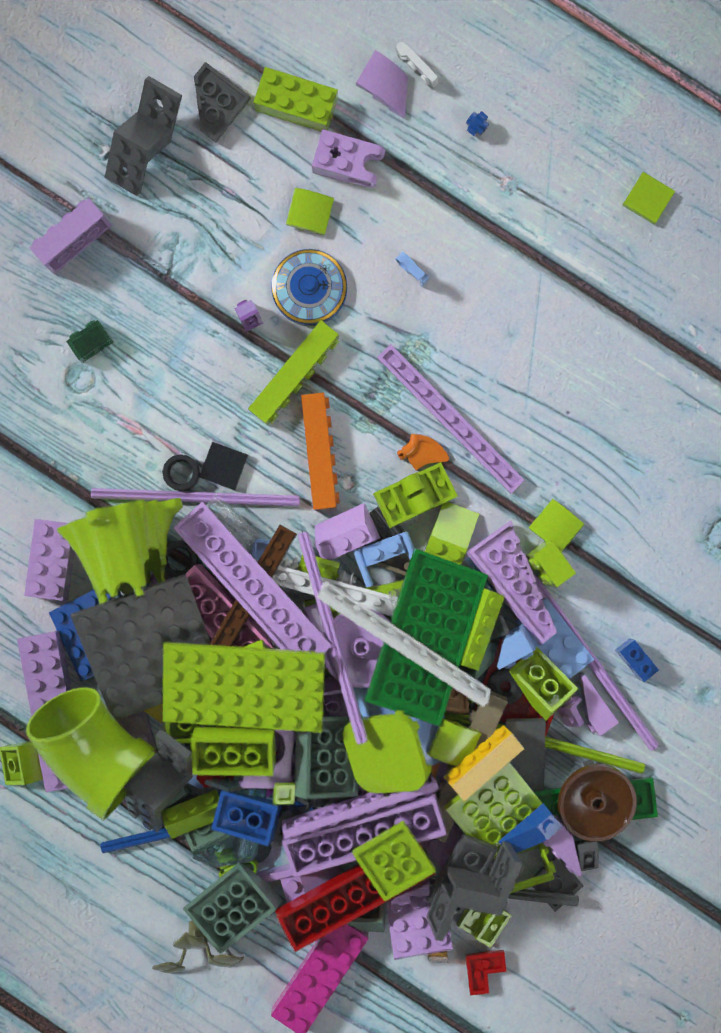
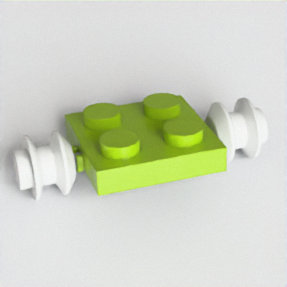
[280,553,357,586]

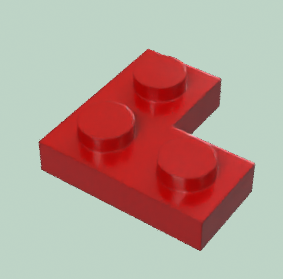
[465,950,507,996]

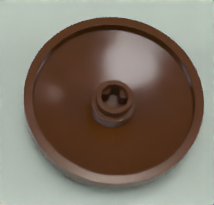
[558,764,636,842]

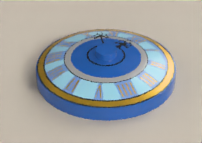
[271,249,347,326]

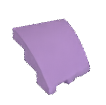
[356,50,408,118]

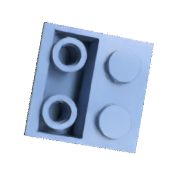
[497,624,538,670]

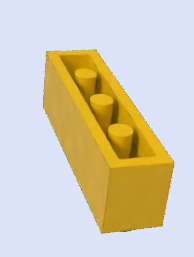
[444,725,524,802]

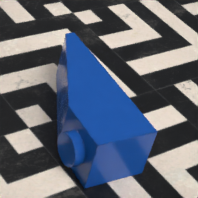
[499,803,562,853]

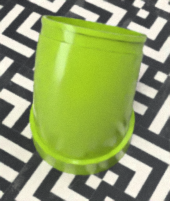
[26,688,156,821]

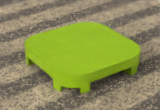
[343,711,431,793]

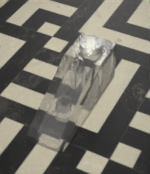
[206,493,260,549]

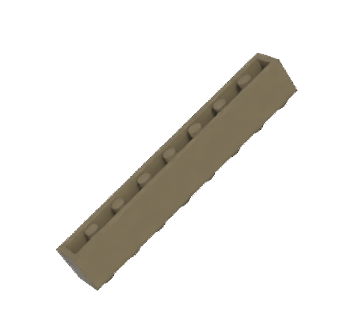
[435,691,508,843]

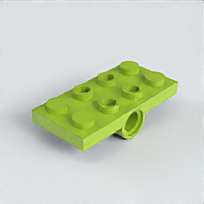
[373,462,458,528]

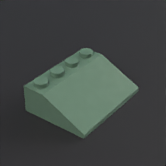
[295,716,358,799]
[183,862,283,954]

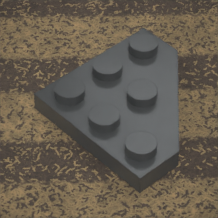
[194,62,251,143]

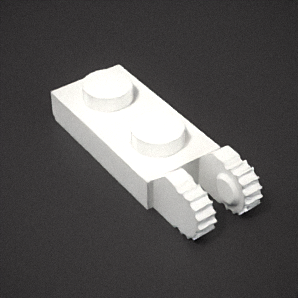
[396,42,438,88]

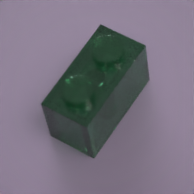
[66,320,114,363]

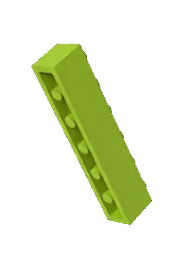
[248,320,340,425]

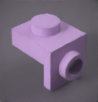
[557,696,584,727]

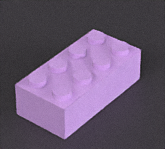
[30,198,112,274]
[24,519,75,601]

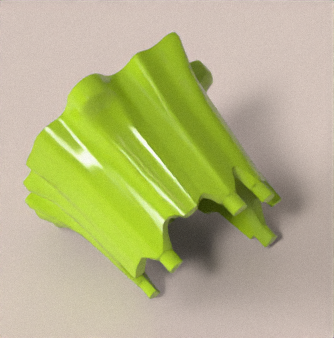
[57,498,183,604]

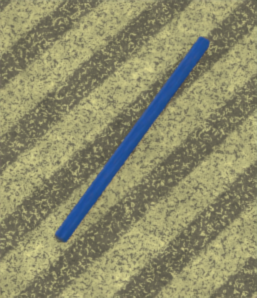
[100,799,305,853]

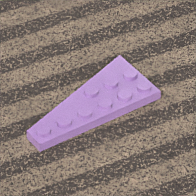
[466,521,557,645]

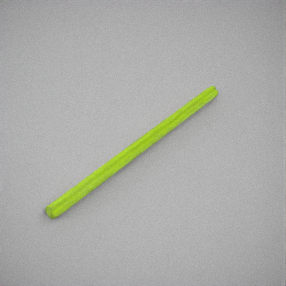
[444,712,645,774]

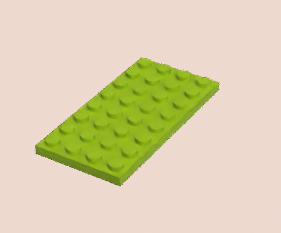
[163,642,325,733]

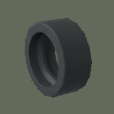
[162,454,200,491]
[165,541,198,577]

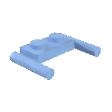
[353,531,414,588]

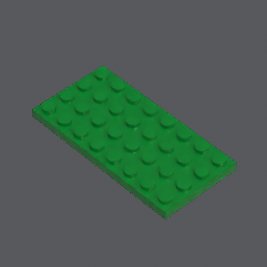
[364,549,488,726]

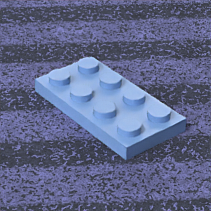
[515,598,594,679]

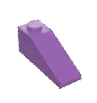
[234,300,263,332]

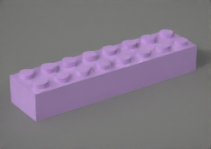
[17,631,72,792]
[282,793,447,877]

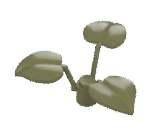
[152,921,244,974]

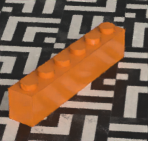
[301,392,340,510]

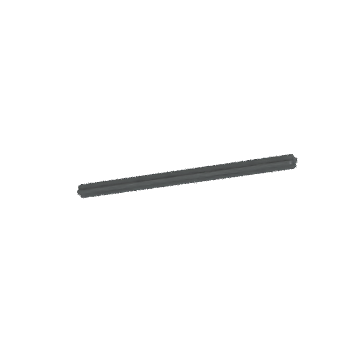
[428,878,579,907]

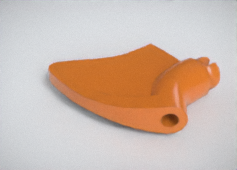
[397,434,449,471]

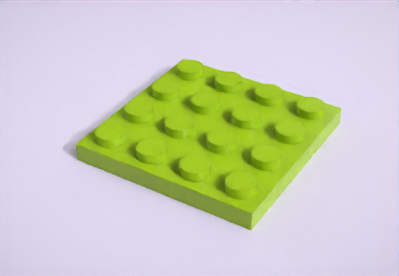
[444,762,543,859]

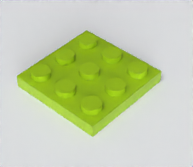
[352,820,436,902]

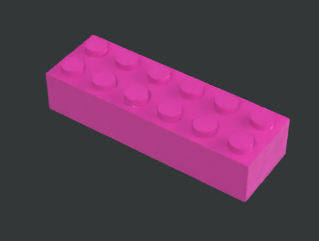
[271,924,369,1033]

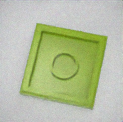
[622,172,675,225]

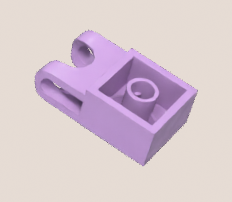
[312,129,386,188]

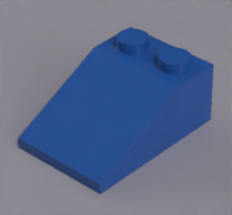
[212,790,282,846]

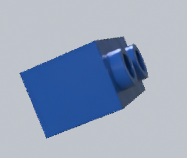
[615,638,659,682]

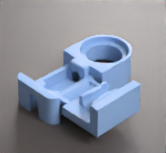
[395,252,429,287]

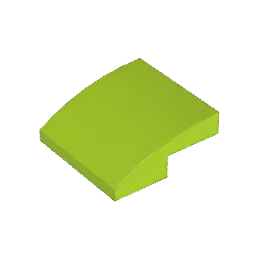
[285,188,334,236]
[529,499,585,553]
[427,719,482,766]
[456,909,512,948]

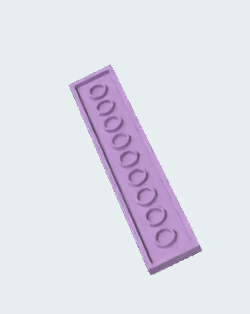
[173,502,332,653]

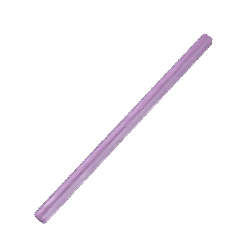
[91,488,300,506]
[298,532,368,744]
[534,575,659,751]

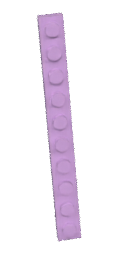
[377,344,525,494]

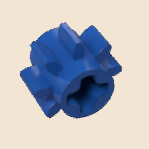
[466,111,489,136]

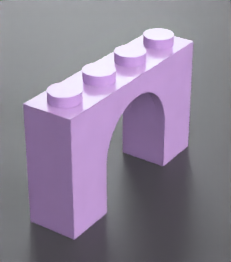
[239,727,296,788]

